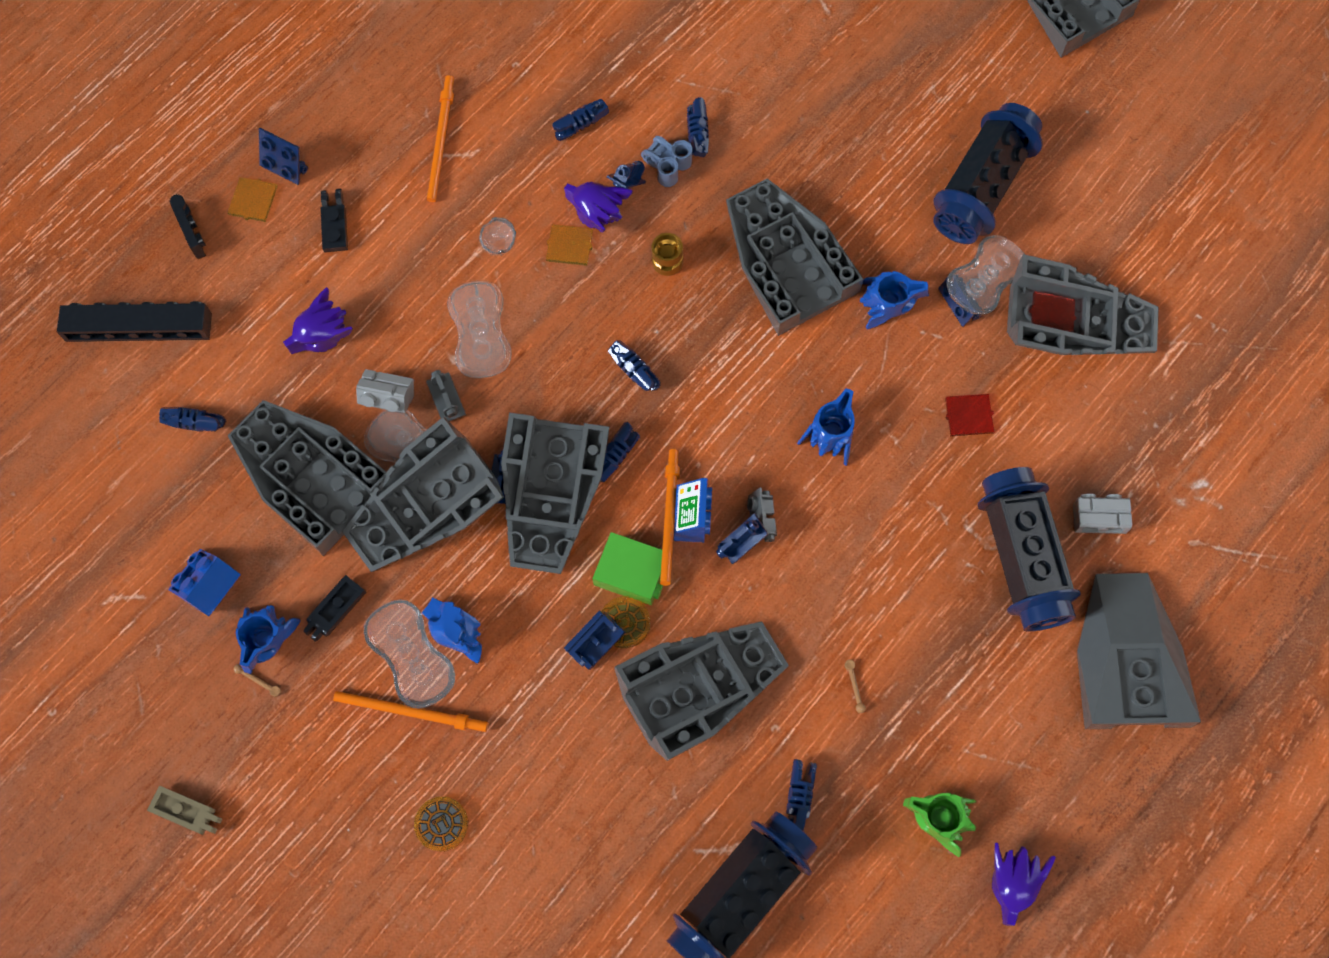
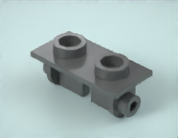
[426,370,466,422]
[747,488,777,542]

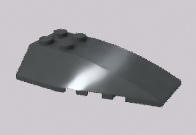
[1007,254,1159,355]
[501,412,610,574]
[342,417,504,572]
[614,621,789,761]

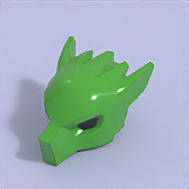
[903,793,976,857]

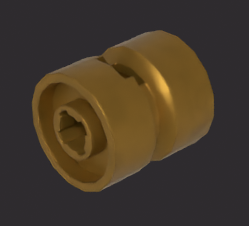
[652,233,683,276]

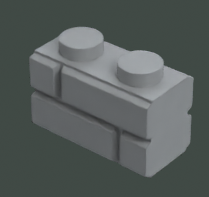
[356,369,414,414]
[1073,494,1132,534]

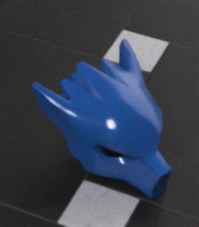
[860,271,929,330]
[797,388,855,466]
[422,597,482,664]
[236,605,301,674]

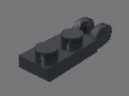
[320,189,348,253]
[169,194,206,259]

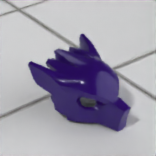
[564,182,633,232]
[283,287,353,354]
[992,842,1056,926]

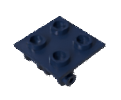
[259,128,308,185]

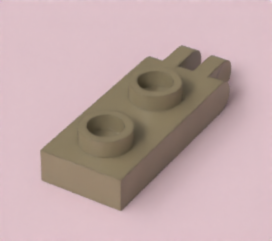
[147,785,223,835]

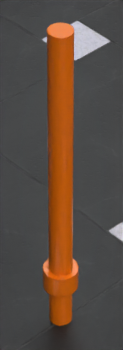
[427,75,454,202]
[660,449,680,586]
[333,691,489,732]

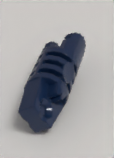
[687,97,709,157]
[552,99,609,141]
[608,340,661,391]
[159,407,227,432]
[600,422,640,482]
[786,759,817,831]

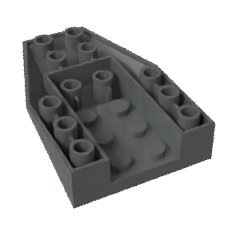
[1027,0,1140,58]
[726,179,863,336]
[228,400,386,556]
[1077,573,1201,729]

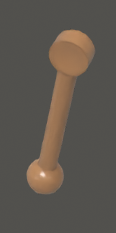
[845,660,866,713]
[234,664,281,697]

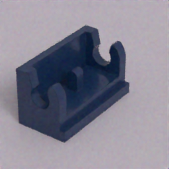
[564,610,626,670]

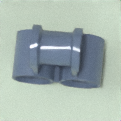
[641,136,692,187]

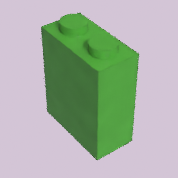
[593,532,663,606]

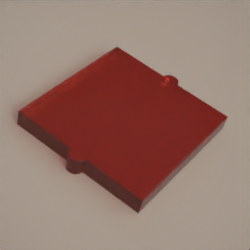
[1030,291,1077,332]
[945,394,995,437]

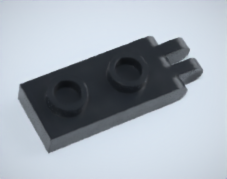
[303,575,366,642]

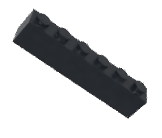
[57,301,212,342]

